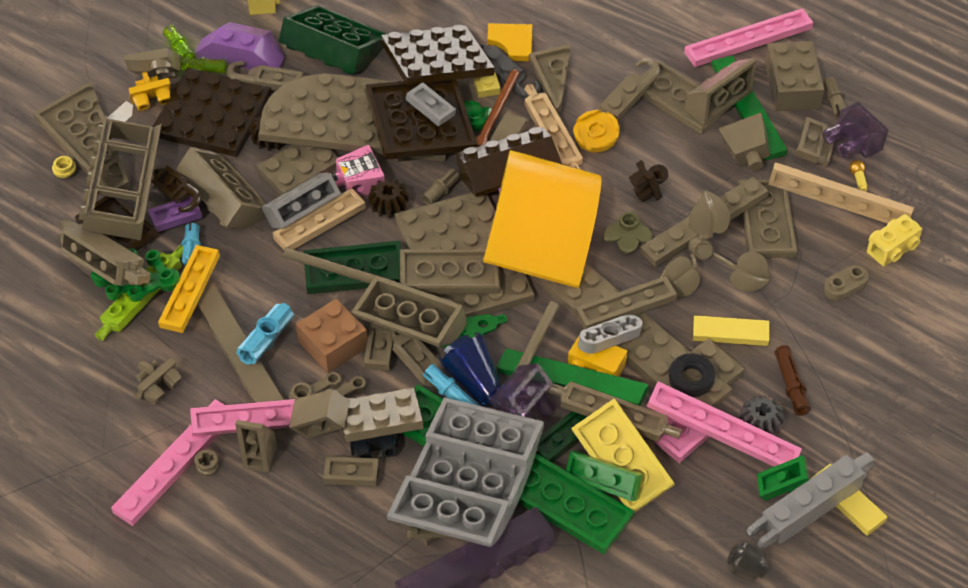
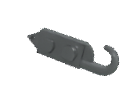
[478,43,541,98]

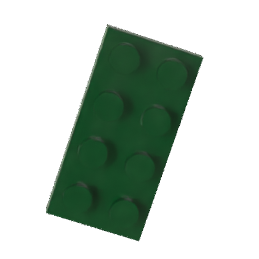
[303,240,401,294]

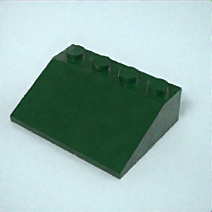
[279,5,388,75]

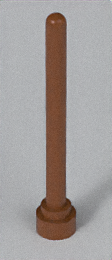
[475,69,519,147]

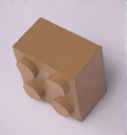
[296,299,367,373]

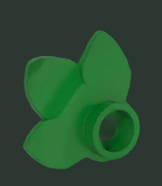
[464,100,492,132]

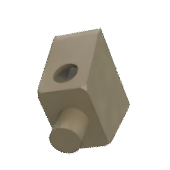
[719,113,770,171]

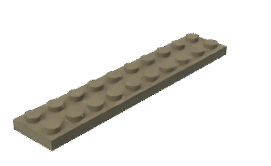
[529,262,733,408]

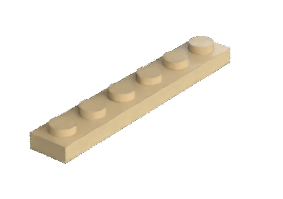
[768,162,914,224]

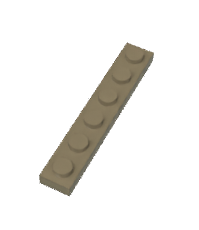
[640,177,769,267]

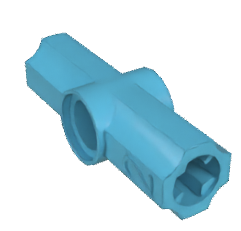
[236,303,294,365]

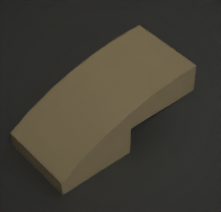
[490,112,527,141]

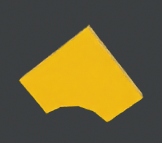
[487,23,532,61]

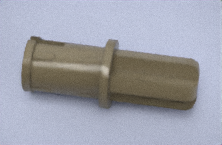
[823,77,849,119]
[420,168,460,205]

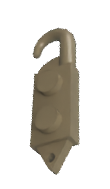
[599,59,660,121]
[227,61,305,91]
[392,330,456,387]

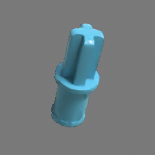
[181,223,201,265]

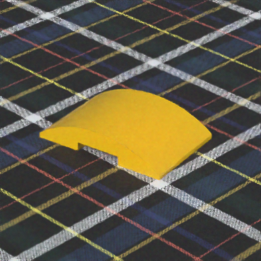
[483,150,601,288]

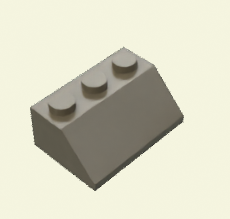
[684,58,757,125]

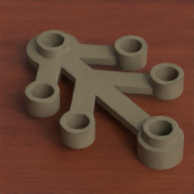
[289,372,366,435]

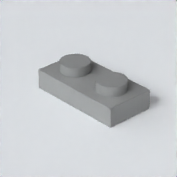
[406,83,456,126]

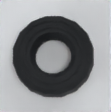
[669,353,715,397]

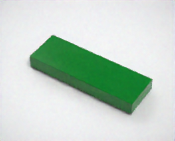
[566,451,642,501]

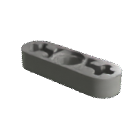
[578,314,643,353]

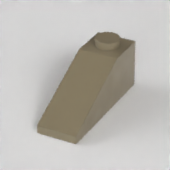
[235,420,277,473]

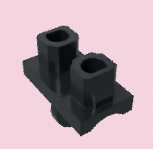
[350,433,398,458]

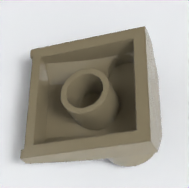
[123,48,182,79]

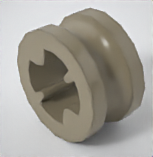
[194,449,219,476]

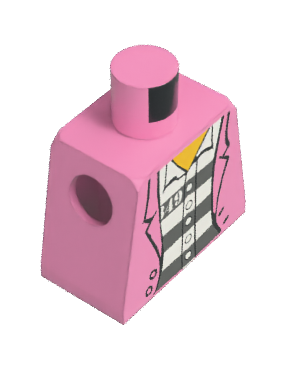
[331,145,385,196]

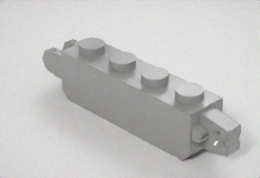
[746,452,874,549]

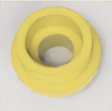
[52,156,76,178]

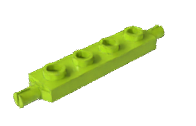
[95,245,184,341]

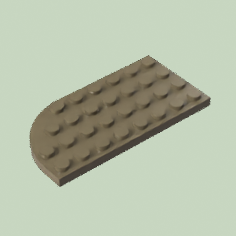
[258,73,446,162]

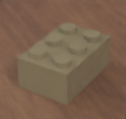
[765,41,824,111]

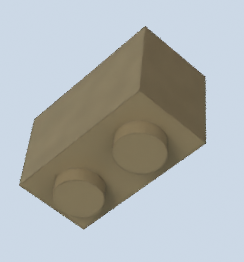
[289,389,350,439]

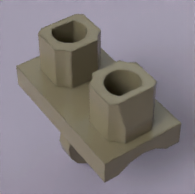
[135,357,182,405]

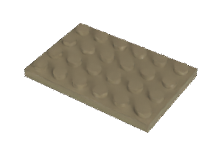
[394,192,534,317]

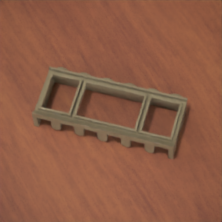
[79,116,161,240]

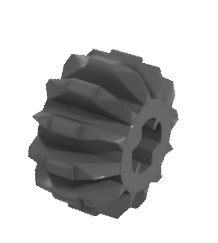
[739,394,785,435]

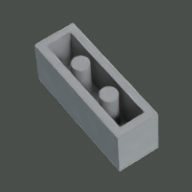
[261,173,341,229]

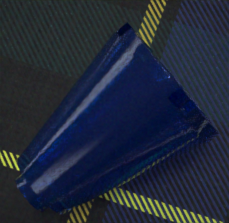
[438,332,503,406]

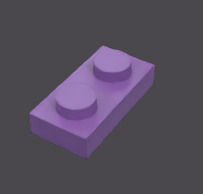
[148,196,202,232]

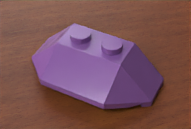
[193,22,285,70]

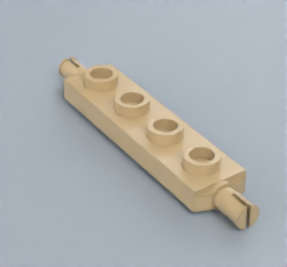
[524,84,583,170]

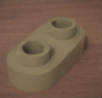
[823,265,869,301]

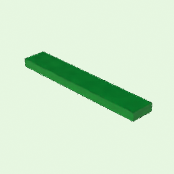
[711,55,787,161]
[496,348,649,406]

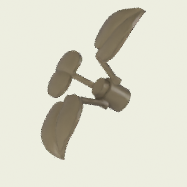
[660,190,770,297]

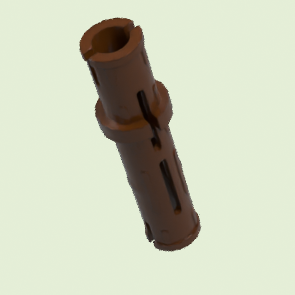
[774,345,811,416]

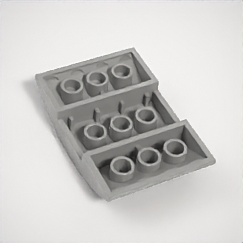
[387,397,544,547]

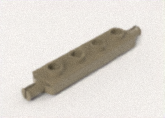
[547,382,683,442]

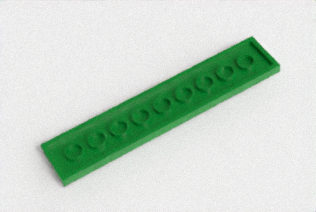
[402,384,634,555]

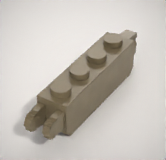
[58,220,150,286]

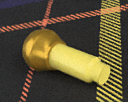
[849,160,867,192]

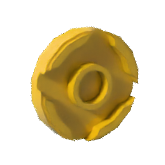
[573,110,620,153]

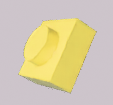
[473,72,500,98]

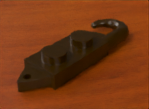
[151,165,202,213]

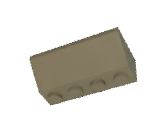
[176,147,267,230]
[351,276,467,347]

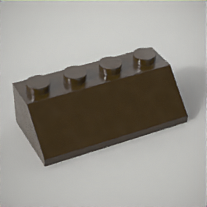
[456,127,563,197]

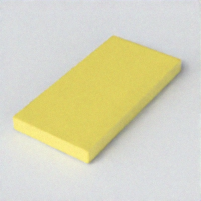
[571,399,675,513]

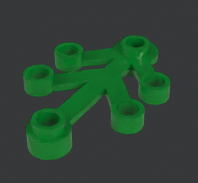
[91,249,180,302]

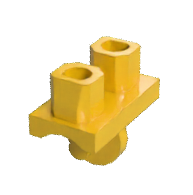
[128,72,171,111]

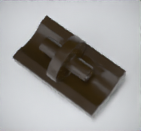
[629,160,669,202]

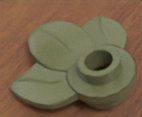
[603,212,652,254]

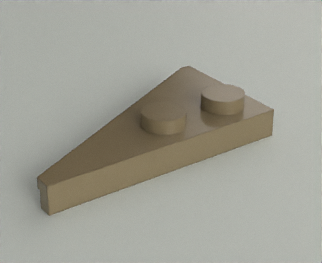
[529,44,571,114]

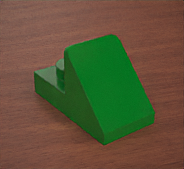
[756,455,809,501]

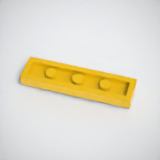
[158,245,220,333]

